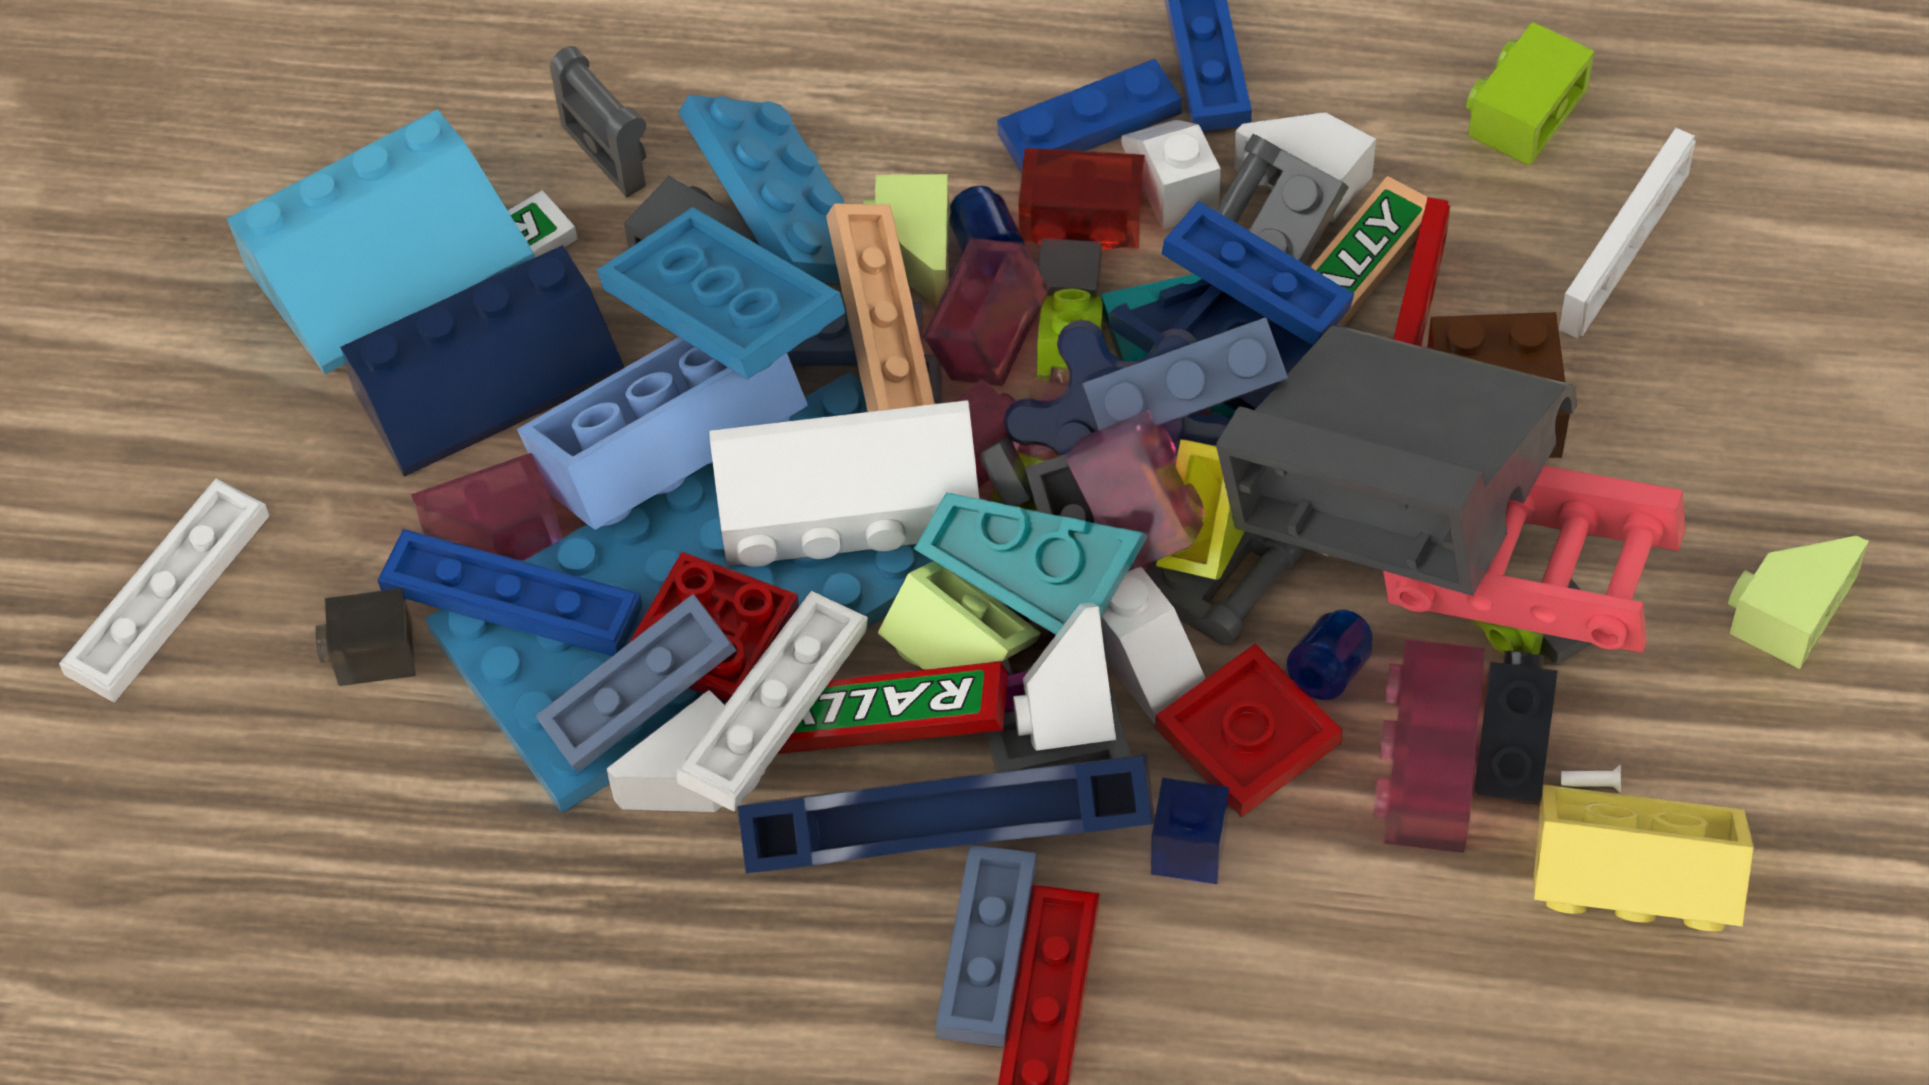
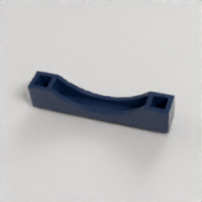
[737,754,1155,874]

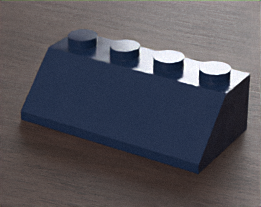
[340,245,624,477]

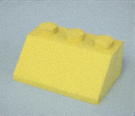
[1534,785,1754,931]

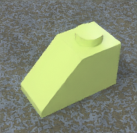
[863,174,950,307]
[1728,536,1869,669]
[878,561,1041,670]

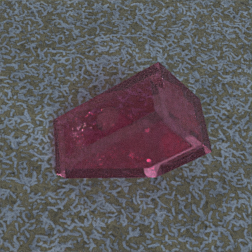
[411,453,562,561]

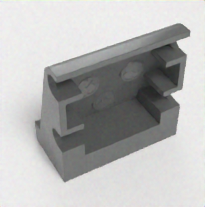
[1216,325,1577,596]

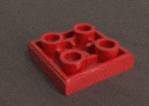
[628,552,799,703]

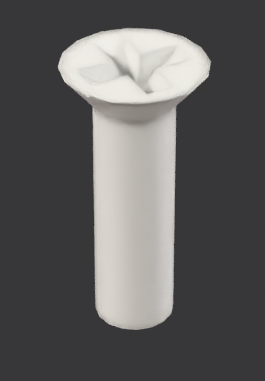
[1561,764,1621,793]

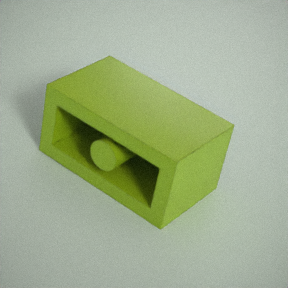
[1466,22,1595,166]

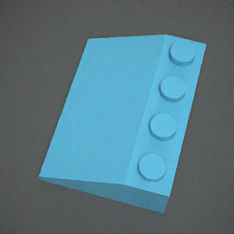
[226,109,535,375]

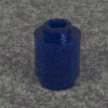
[949,185,1025,276]
[1287,610,1373,700]

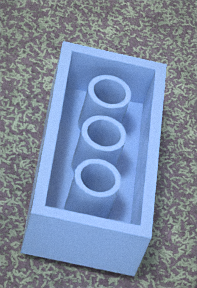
[517,337,808,530]

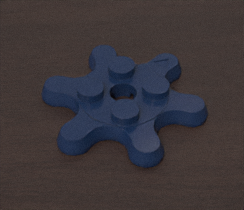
[1003,320,1231,541]

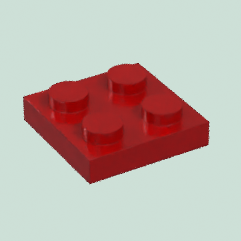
[1155,643,1343,817]

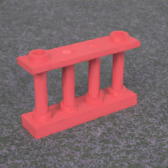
[1383,465,1686,653]

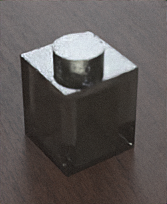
[315,588,416,686]

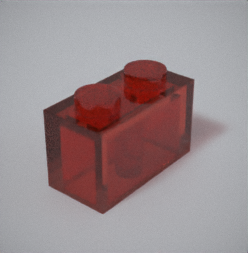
[1018,148,1145,249]

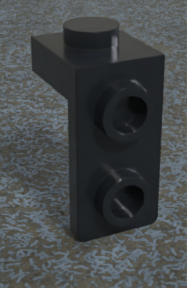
[1474,650,1558,802]

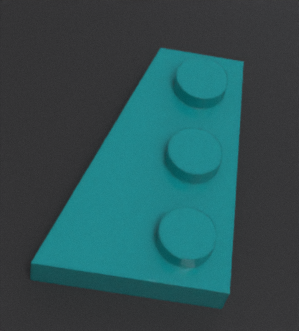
[914,492,1149,635]

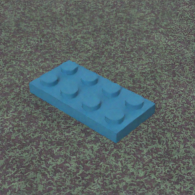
[678,95,844,283]
[597,207,846,380]

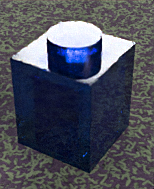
[1151,777,1229,884]

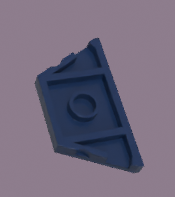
[1108,278,1312,411]

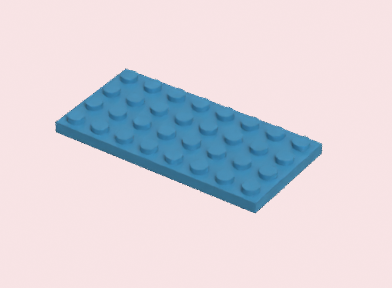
[425,371,933,813]

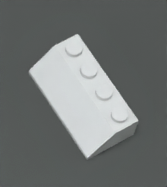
[709,400,979,567]

